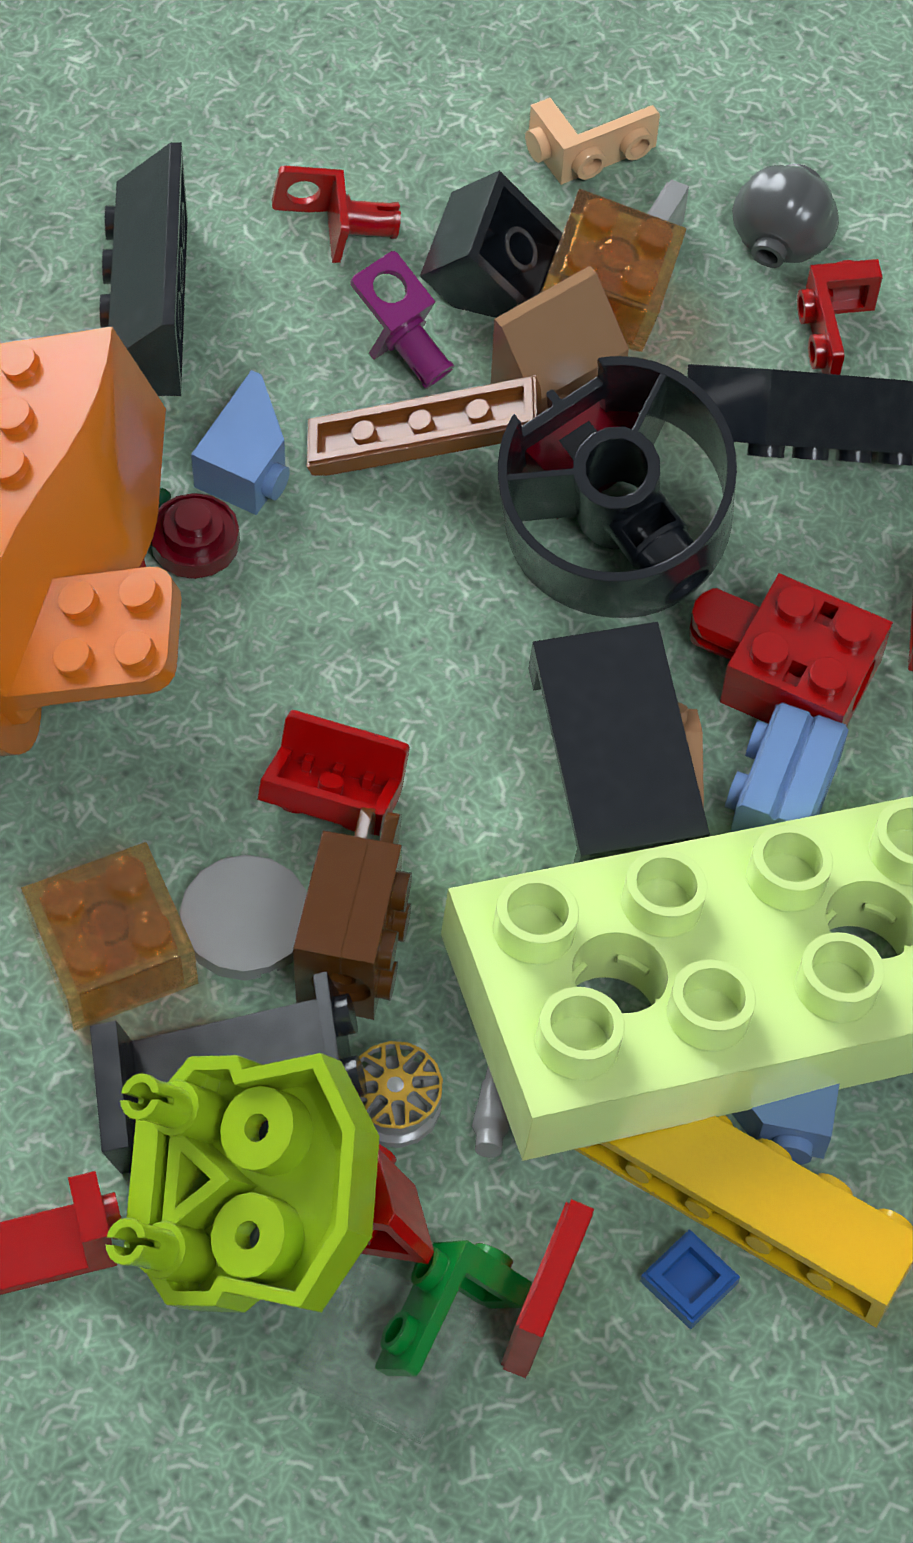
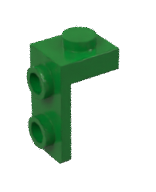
[375,1240,533,1377]

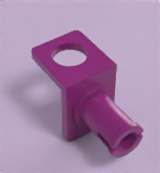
[350,251,455,389]

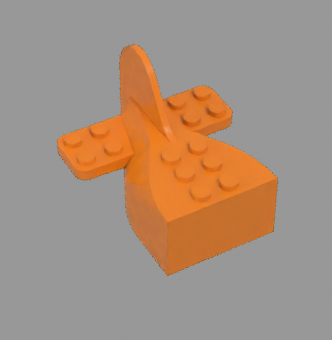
[0,327,182,756]

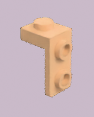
[525,98,660,185]

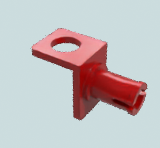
[272,166,401,263]

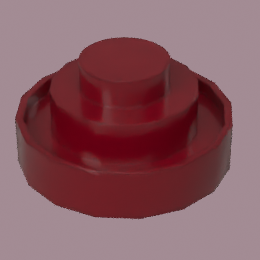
[151,493,240,579]

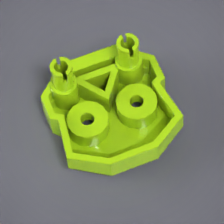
[106,1053,380,1313]

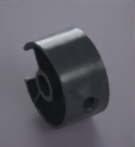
[498,356,737,618]

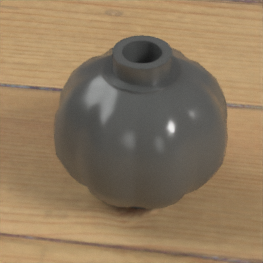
[732,164,839,268]

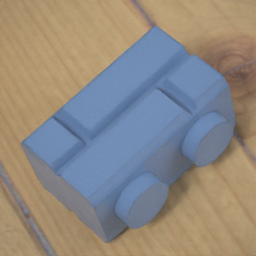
[725,703,849,832]

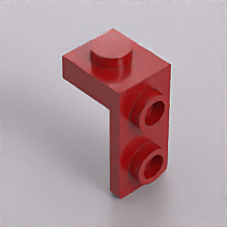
[797,259,883,375]
[0,1171,121,1295]

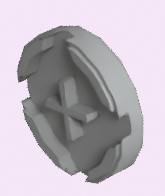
[179,855,307,981]

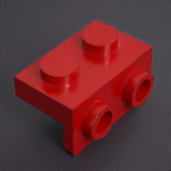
[257,710,410,836]

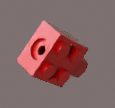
[689,573,893,727]

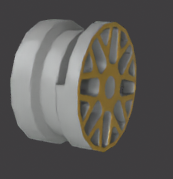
[359,1041,443,1148]

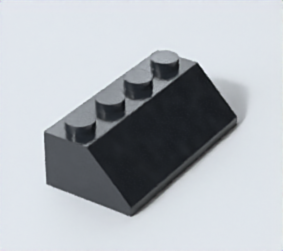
[99,142,188,396]
[687,364,913,466]

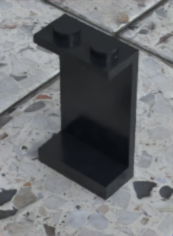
[528,622,710,864]
[90,972,367,1174]

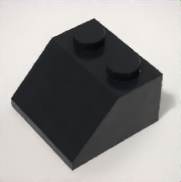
[420,170,573,318]

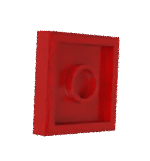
[501,1199,594,1378]

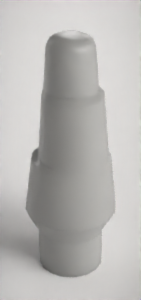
[472,1066,510,1158]

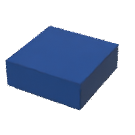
[640,1229,740,1330]

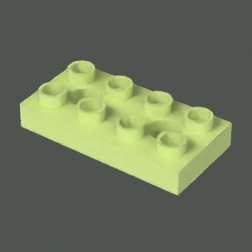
[441,796,913,1161]

